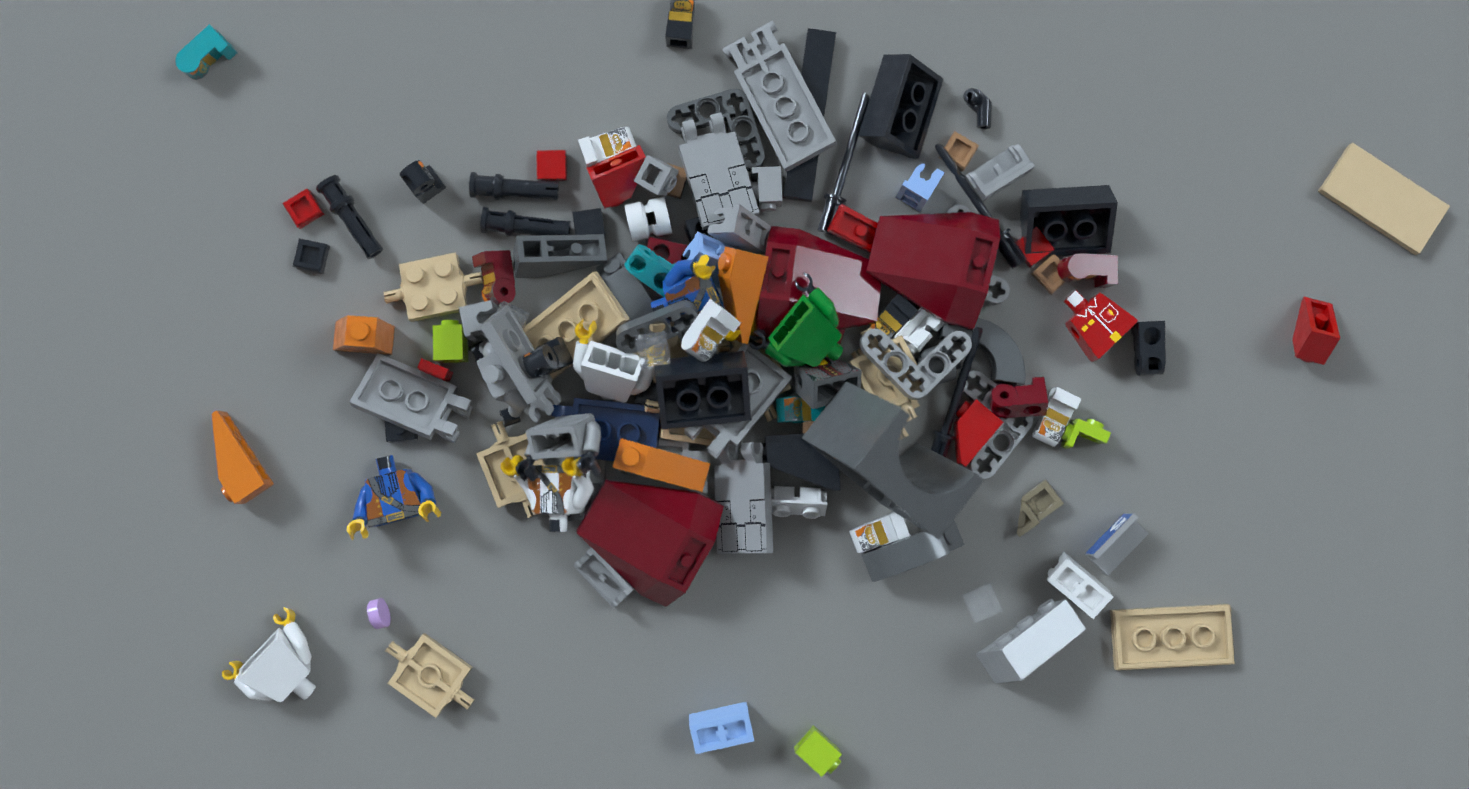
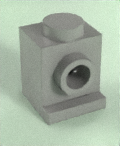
[634,155,679,196]
[751,166,782,212]

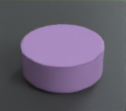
[367,598,391,629]

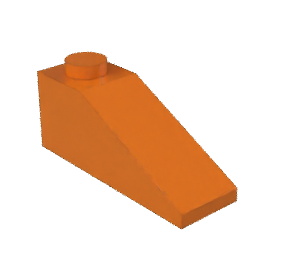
[718,246,769,344]
[212,410,274,504]
[612,438,711,492]

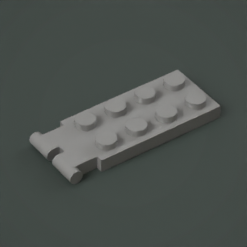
[722,20,837,172]

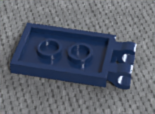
[551,398,661,462]

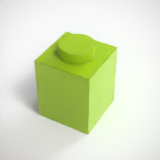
[433,320,468,363]
[794,725,842,777]

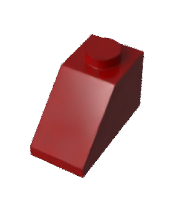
[587,145,646,209]
[1292,296,1340,365]
[953,399,1003,467]

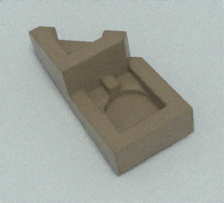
[1017,479,1064,537]

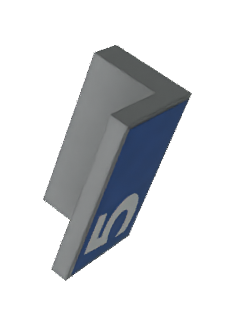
[1084,513,1149,576]

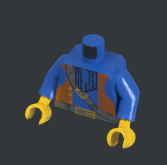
[651,255,741,341]
[347,455,441,540]

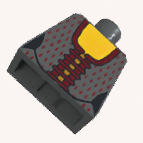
[794,357,862,409]

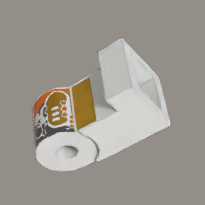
[578,127,636,167]
[681,299,741,362]
[1032,387,1081,447]
[849,512,910,553]

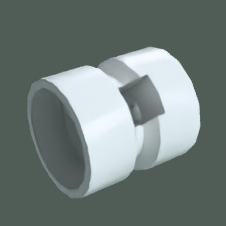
[625,197,672,242]

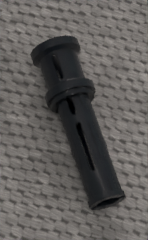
[469,172,559,200]
[316,175,383,259]
[480,207,571,236]

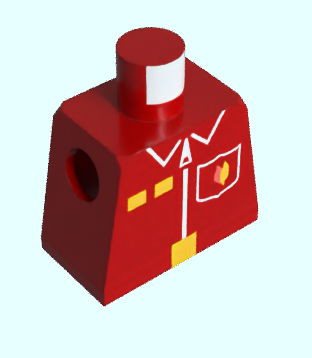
[1063,290,1138,362]

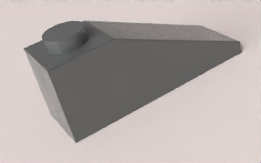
[513,234,607,278]

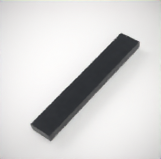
[783,28,836,202]

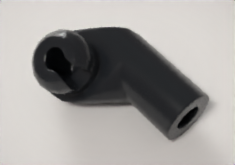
[963,88,992,129]

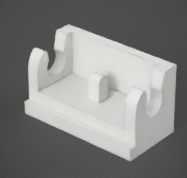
[1047,552,1113,619]

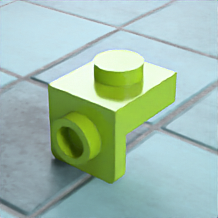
[1061,418,1111,449]

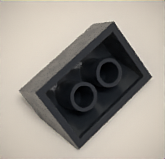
[858,54,944,159]
[1020,185,1118,257]
[654,351,751,430]

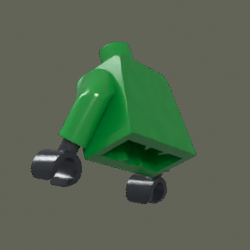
[749,272,843,367]

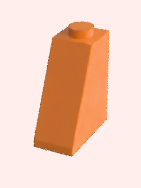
[333,315,395,355]

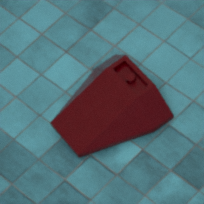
[866,212,1000,330]
[756,226,881,338]
[576,480,724,607]

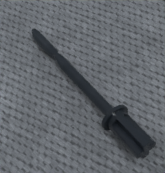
[818,92,870,235]
[935,144,1027,269]
[931,327,983,458]

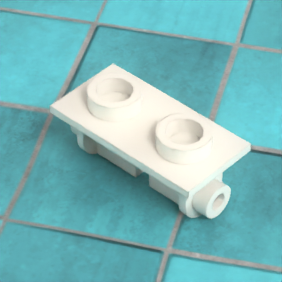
[894,308,945,355]
[771,486,827,519]

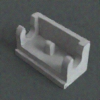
[964,144,1035,202]
[707,204,771,254]
[459,300,500,343]
[574,548,634,609]

